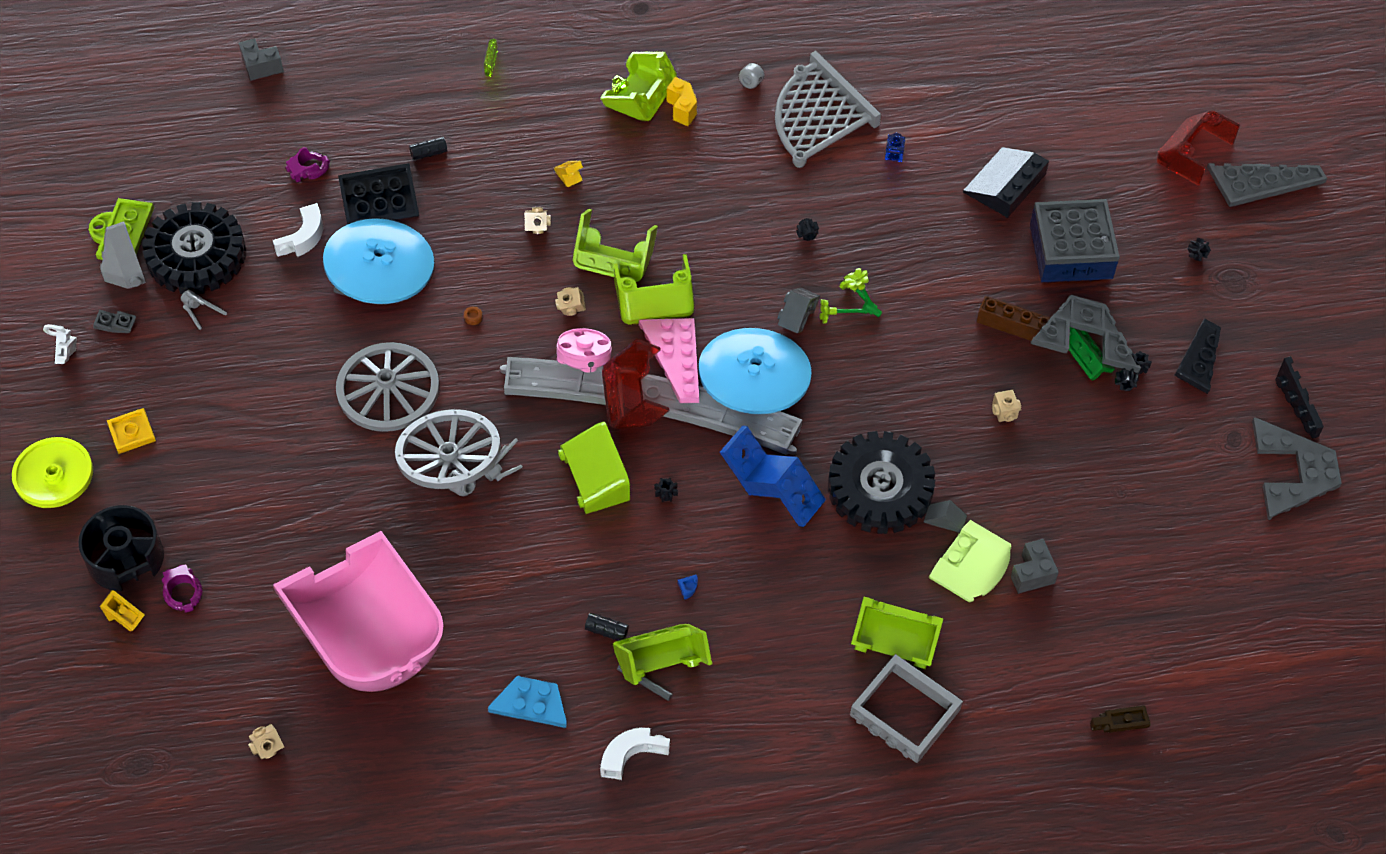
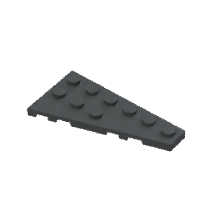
[1207,163,1327,207]

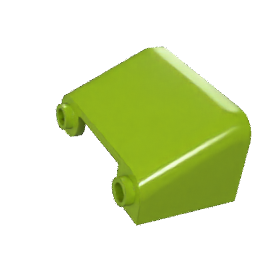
[601,52,677,121]
[558,422,630,514]
[851,597,944,669]

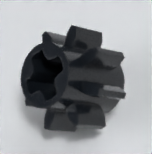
[796,218,819,241]
[1187,238,1211,261]
[1132,351,1152,375]
[1115,368,1139,391]
[654,477,678,502]

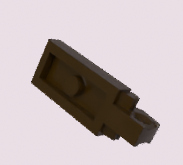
[1090,705,1151,733]

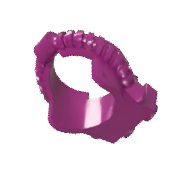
[285,147,330,182]
[162,564,202,613]

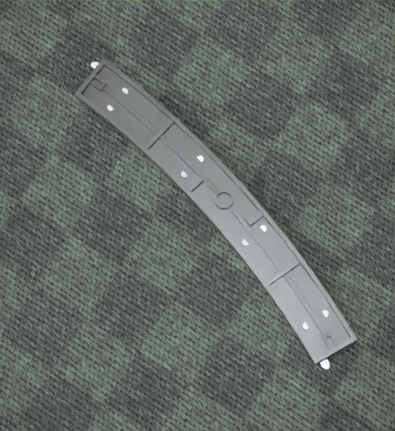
[500,357,802,455]

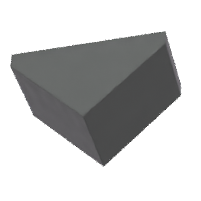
[924,500,967,533]

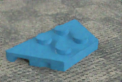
[488,676,567,728]

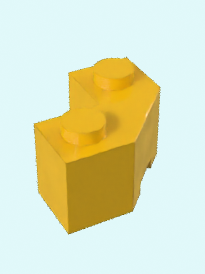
[667,77,697,126]

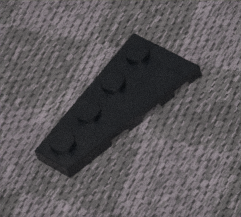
[1174,319,1221,394]
[1275,356,1324,439]

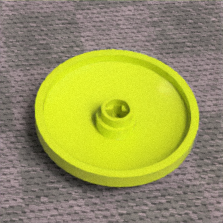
[12,437,93,508]

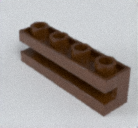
[977,296,1050,341]

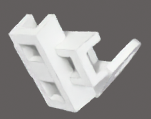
[43,325,77,364]

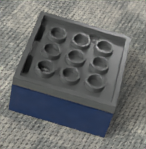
[1030,199,1120,282]

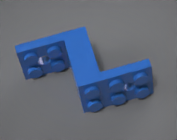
[720,426,826,527]

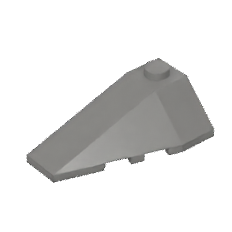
[100,222,146,289]

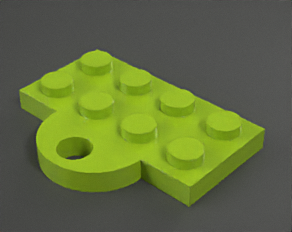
[89,198,154,260]

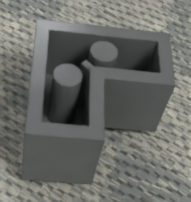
[239,38,284,81]
[777,287,820,333]
[1011,539,1059,594]

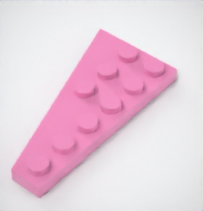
[639,318,699,403]

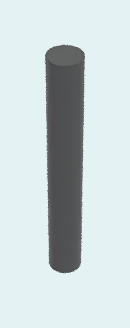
[617,665,673,701]

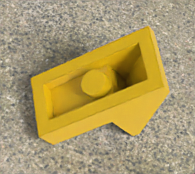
[554,161,583,187]
[100,590,145,632]

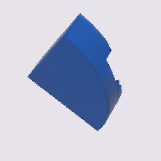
[678,574,698,600]

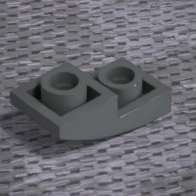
[93,310,136,333]

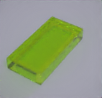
[484,39,498,76]

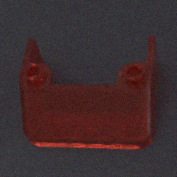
[1156,111,1240,186]
[602,339,670,429]

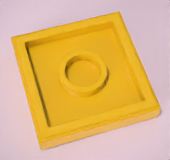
[107,408,156,454]

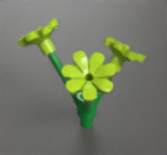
[820,268,882,324]

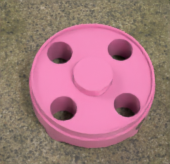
[556,328,612,373]

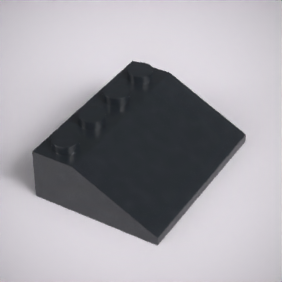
[963,147,1049,218]
[338,163,419,225]

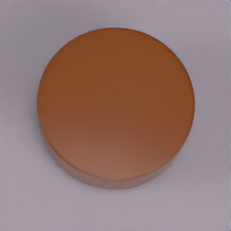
[464,306,483,325]

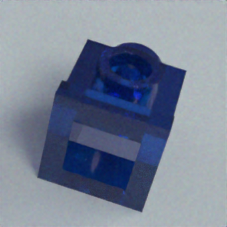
[885,133,906,162]

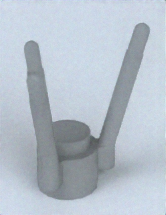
[181,290,227,330]
[485,438,523,481]

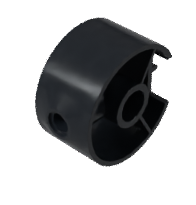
[78,505,164,591]

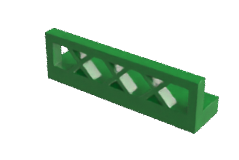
[1069,327,1115,380]

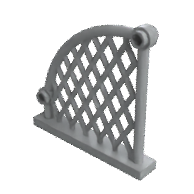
[775,51,881,167]

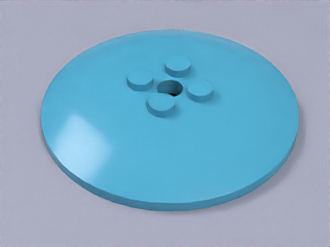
[323,219,434,304]
[698,328,812,414]

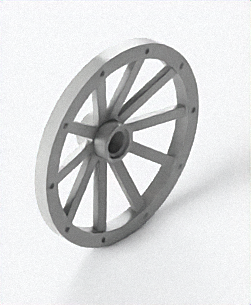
[336,342,439,431]
[395,409,501,489]

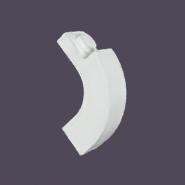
[273,203,323,257]
[600,728,670,780]

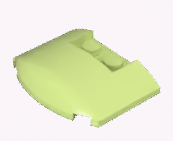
[929,520,1011,602]

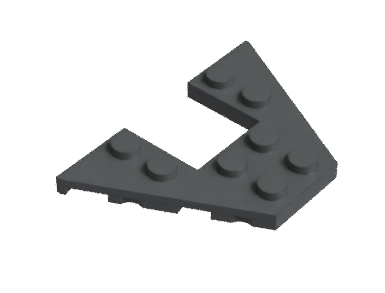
[1030,295,1141,373]
[1252,417,1342,520]

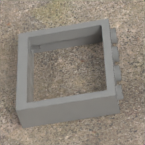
[850,654,963,763]

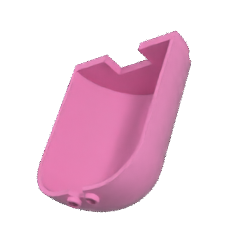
[273,531,443,692]

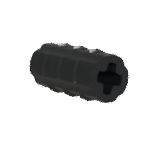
[409,137,447,161]
[585,612,629,641]

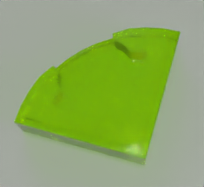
[612,74,629,95]

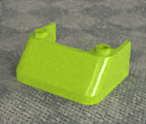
[573,209,658,282]
[614,254,694,324]
[613,624,712,685]

